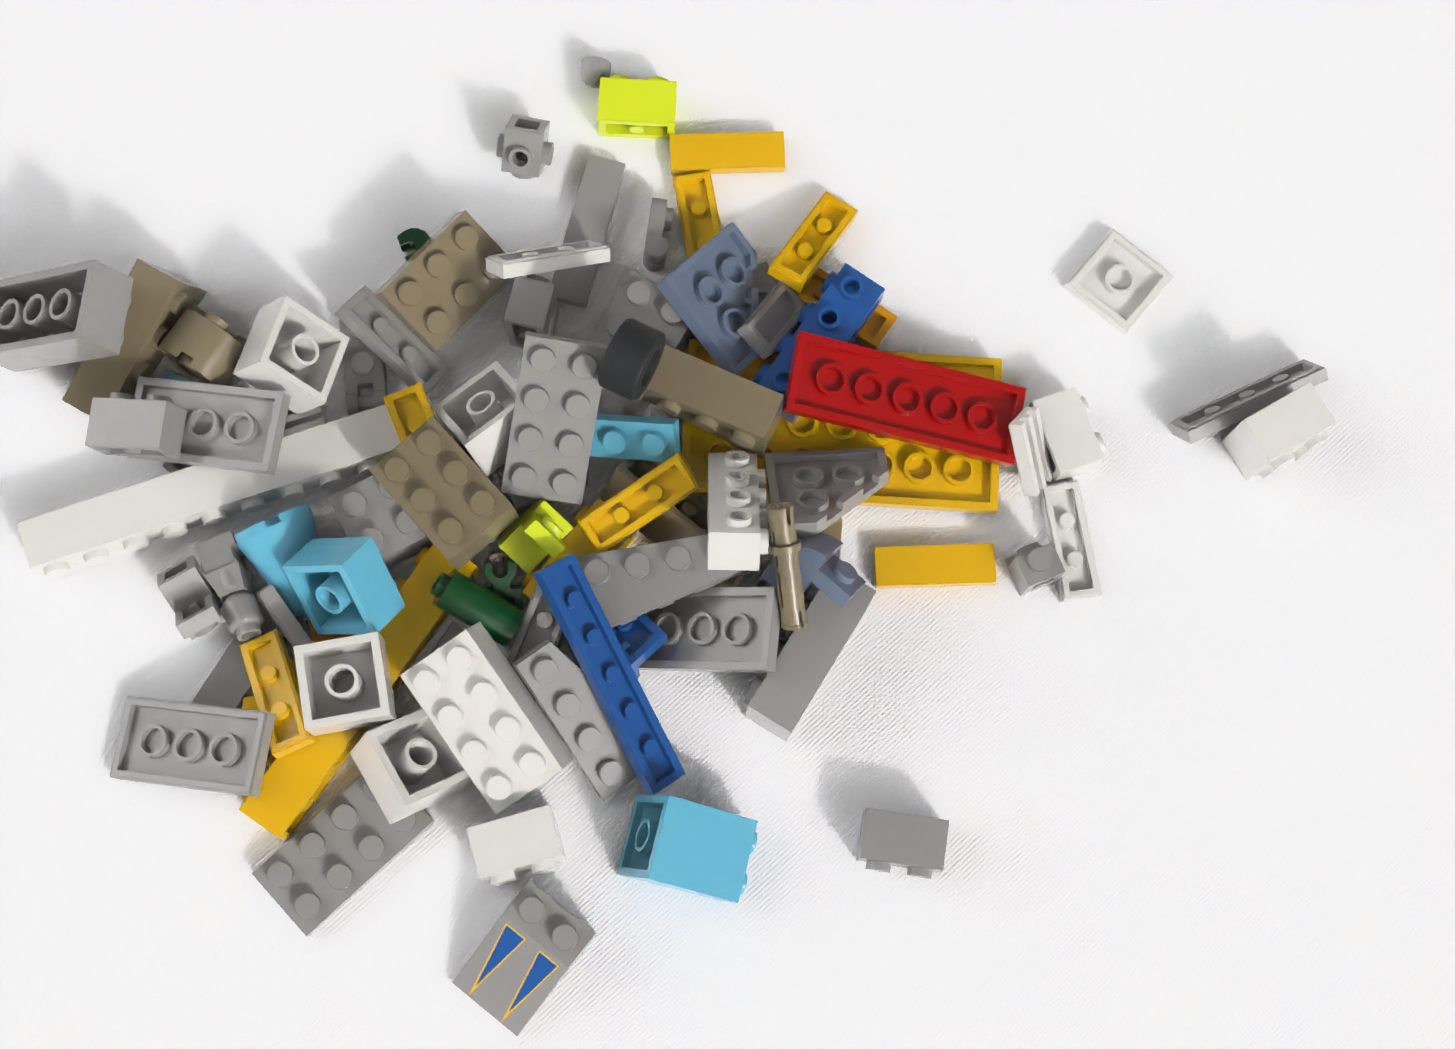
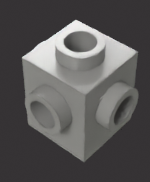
[496,114,554,179]

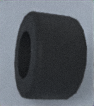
[598,318,666,401]

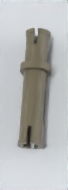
[766,501,808,631]

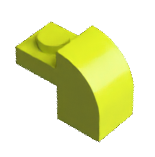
[497,499,573,574]

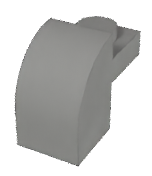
[157,555,225,640]

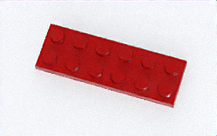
[782,331,1026,467]

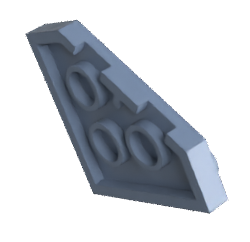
[656,222,759,375]

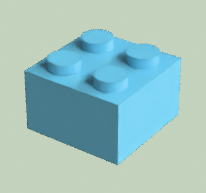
[282,536,406,634]

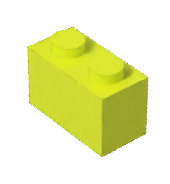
[598,75,677,139]

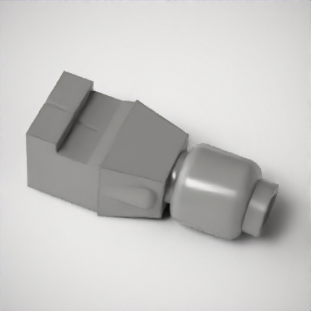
[195,530,264,642]

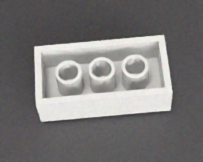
[400,622,575,814]

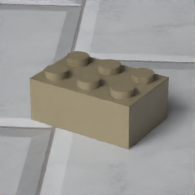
[374,210,510,351]
[369,416,519,571]

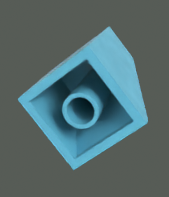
[616,794,758,903]

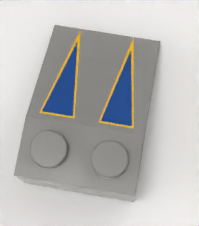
[452,880,597,1036]

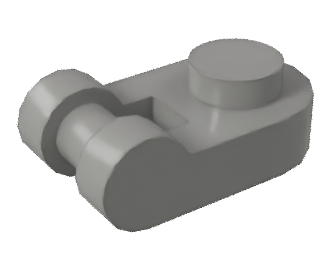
[643,197,674,272]

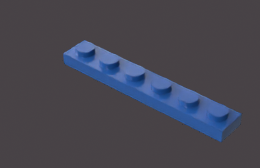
[533,553,686,795]

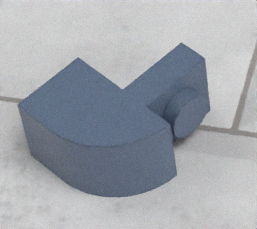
[761,533,866,608]

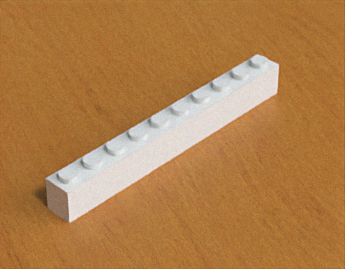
[17,404,401,577]

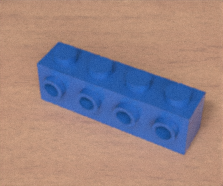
[753,263,885,424]

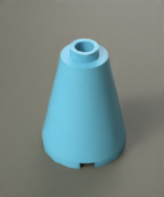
[234,503,318,621]

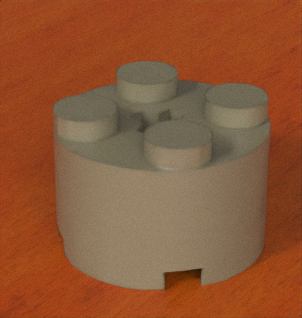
[158,304,247,386]

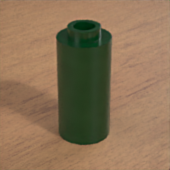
[430,569,525,646]

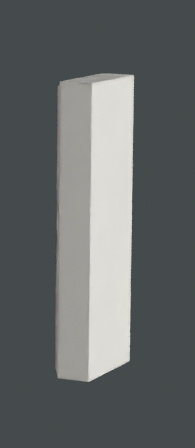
[485,240,611,279]
[1039,480,1103,603]

